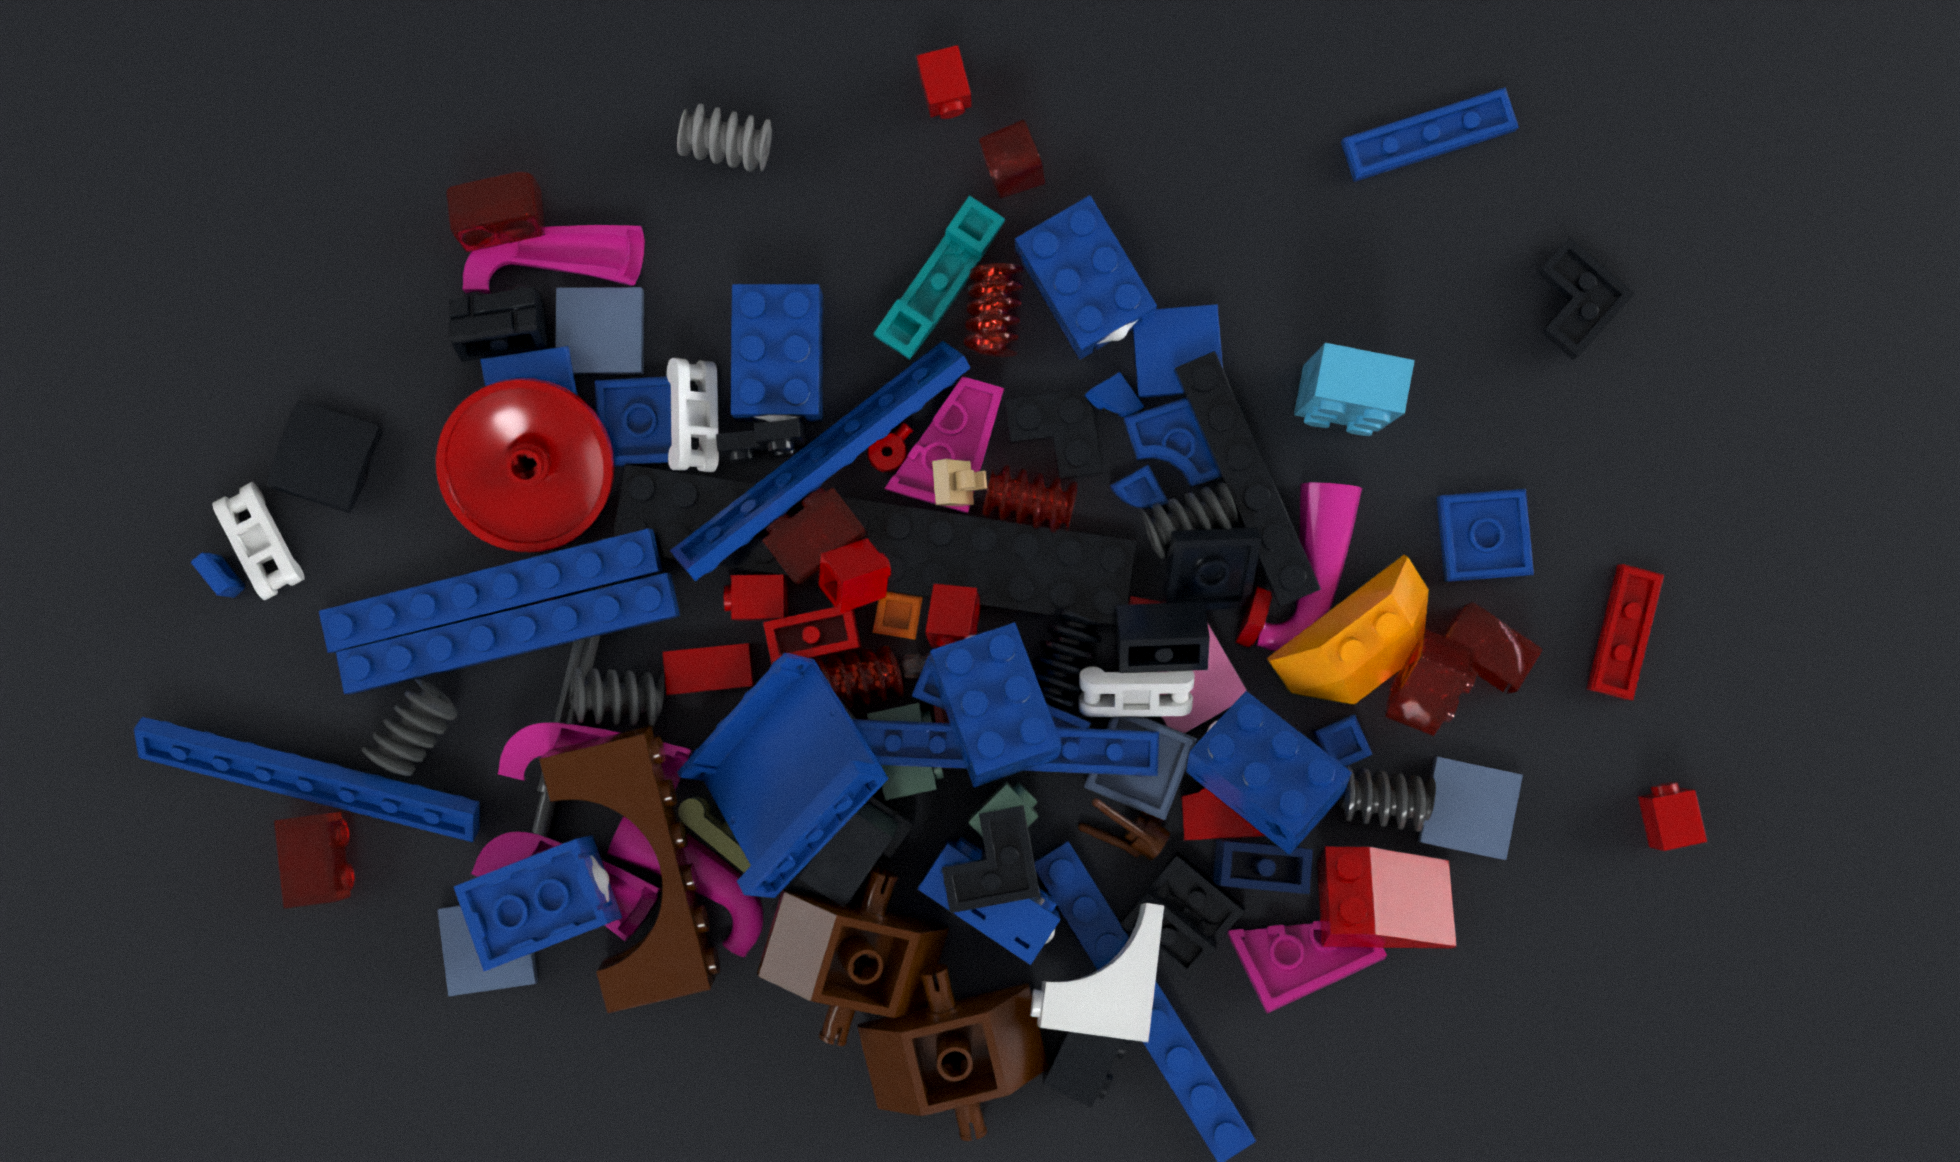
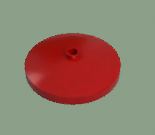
[436,378,614,552]

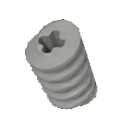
[677,103,772,172]

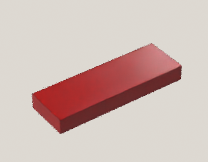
[1587,564,1664,701]

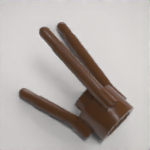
[1078,798,1170,861]

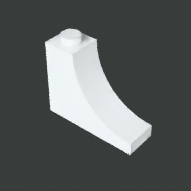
[1030,903,1164,1042]

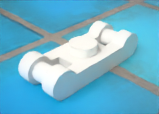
[667,358,719,472]
[212,482,305,600]
[1079,667,1195,717]

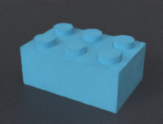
[1294,343,1415,436]

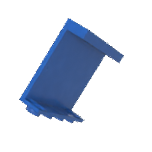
[677,653,889,898]

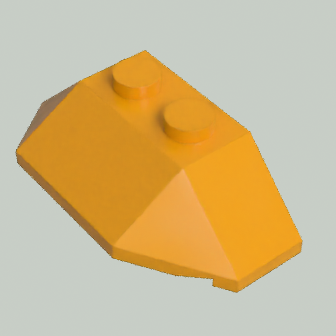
[1266,555,1429,705]

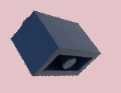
[1213,839,1313,894]

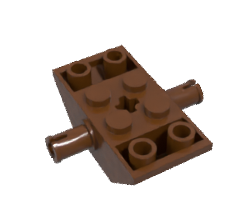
[757,867,949,1046]
[857,964,1049,1141]

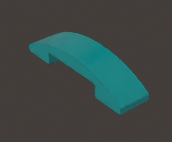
[873,195,1005,360]

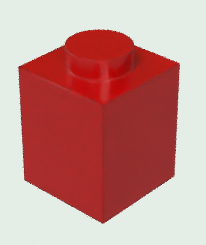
[916,45,971,119]
[819,538,891,613]
[724,574,788,621]
[925,584,981,649]
[1638,782,1707,851]

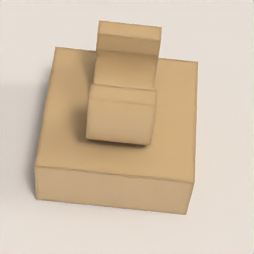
[932,459,987,507]

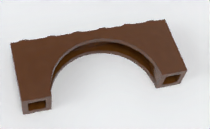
[539,726,720,1013]

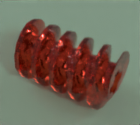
[964,263,1024,357]
[982,464,1078,533]
[812,645,904,708]

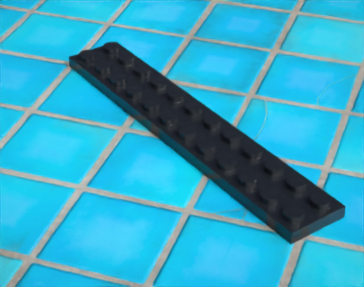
[613,464,1137,626]

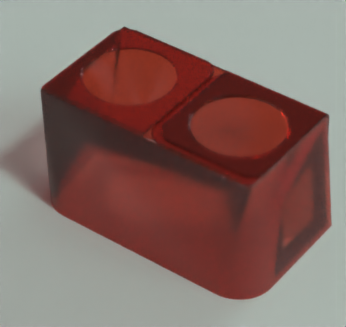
[979,119,1045,199]
[446,172,545,252]
[1435,602,1543,694]

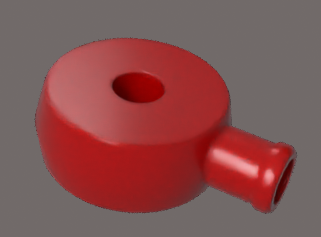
[867,422,913,472]

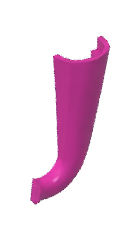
[462,225,645,294]
[1256,482,1362,651]
[498,722,692,790]
[607,816,764,957]
[471,831,661,941]

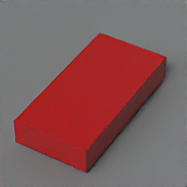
[662,643,754,695]

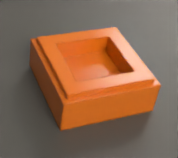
[873,591,923,640]

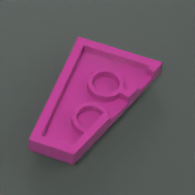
[885,376,1004,514]
[1227,921,1387,1014]

